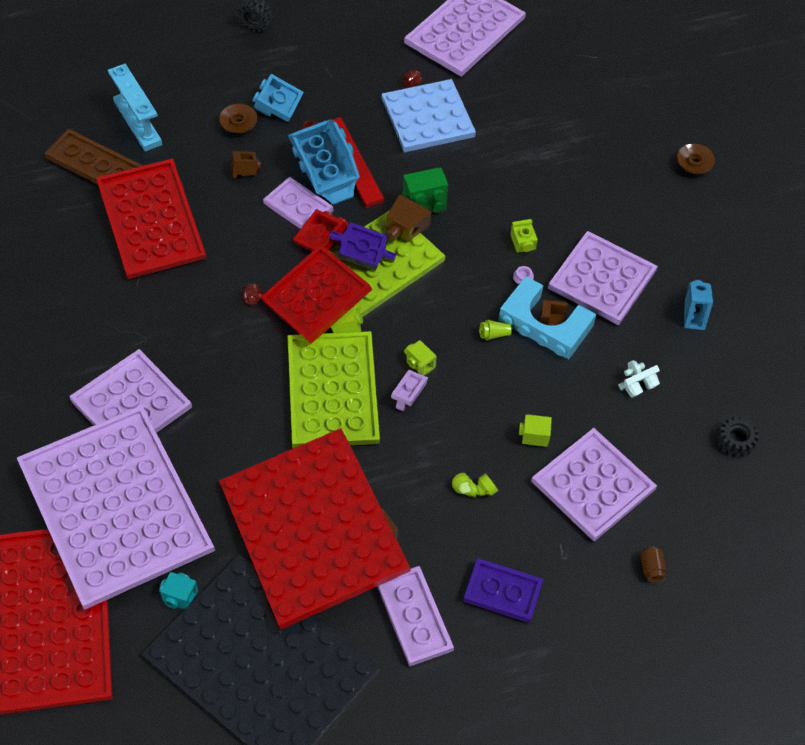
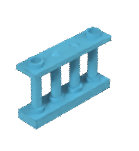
[108,64,162,151]

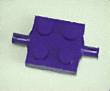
[329,222,397,271]

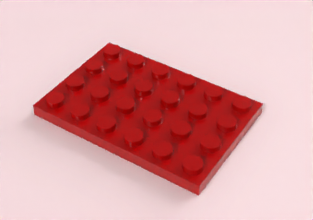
[96,159,206,279]

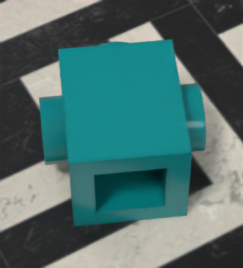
[159,572,198,609]

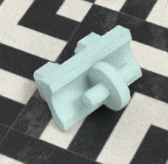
[618,360,660,398]

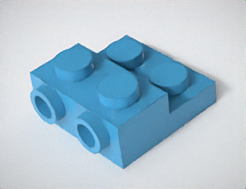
[252,74,304,122]

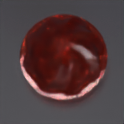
[403,70,422,88]
[242,284,262,305]

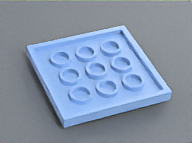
[382,79,476,152]

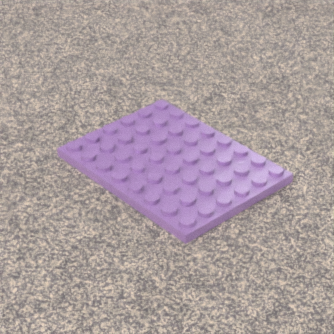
[17,406,215,610]

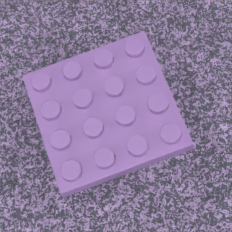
[548,231,657,325]
[69,349,192,433]
[531,428,657,542]

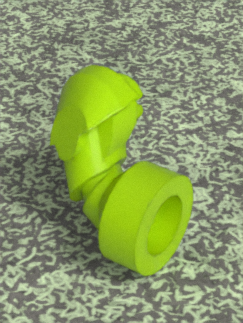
[452,473,499,498]

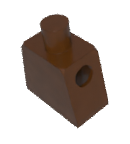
[386,194,431,242]

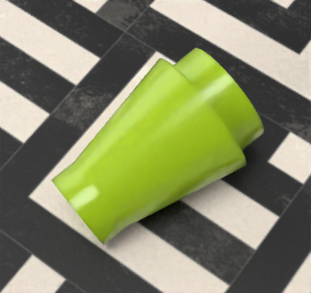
[479,320,511,340]

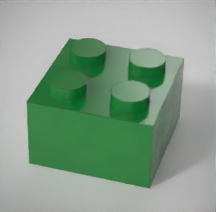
[402,167,448,213]

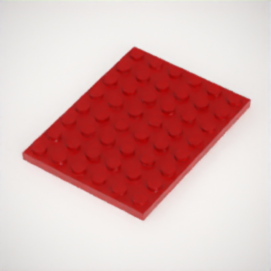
[219,428,411,629]
[0,529,113,715]

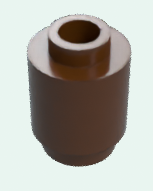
[640,546,667,582]

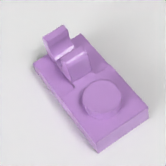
[391,370,428,411]

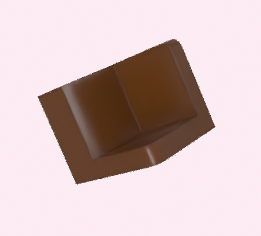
[540,300,568,326]

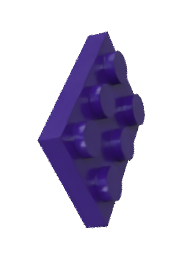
[463,558,543,623]

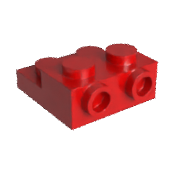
[293,209,348,252]

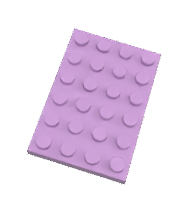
[404,0,526,77]

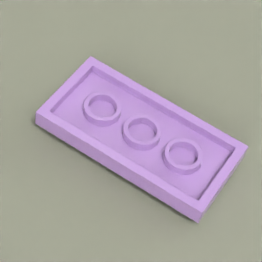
[377,566,454,667]

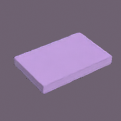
[263,177,333,229]

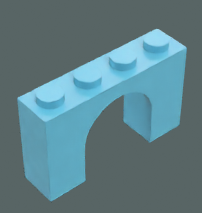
[499,276,596,359]

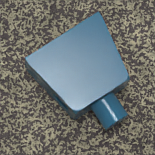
[684,280,713,330]

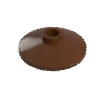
[219,104,257,133]
[677,144,715,174]

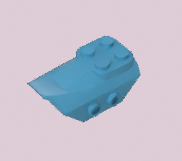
[288,119,360,205]

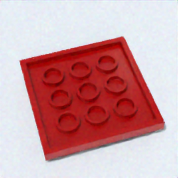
[260,245,373,344]

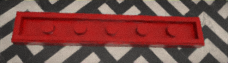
[333,117,384,208]

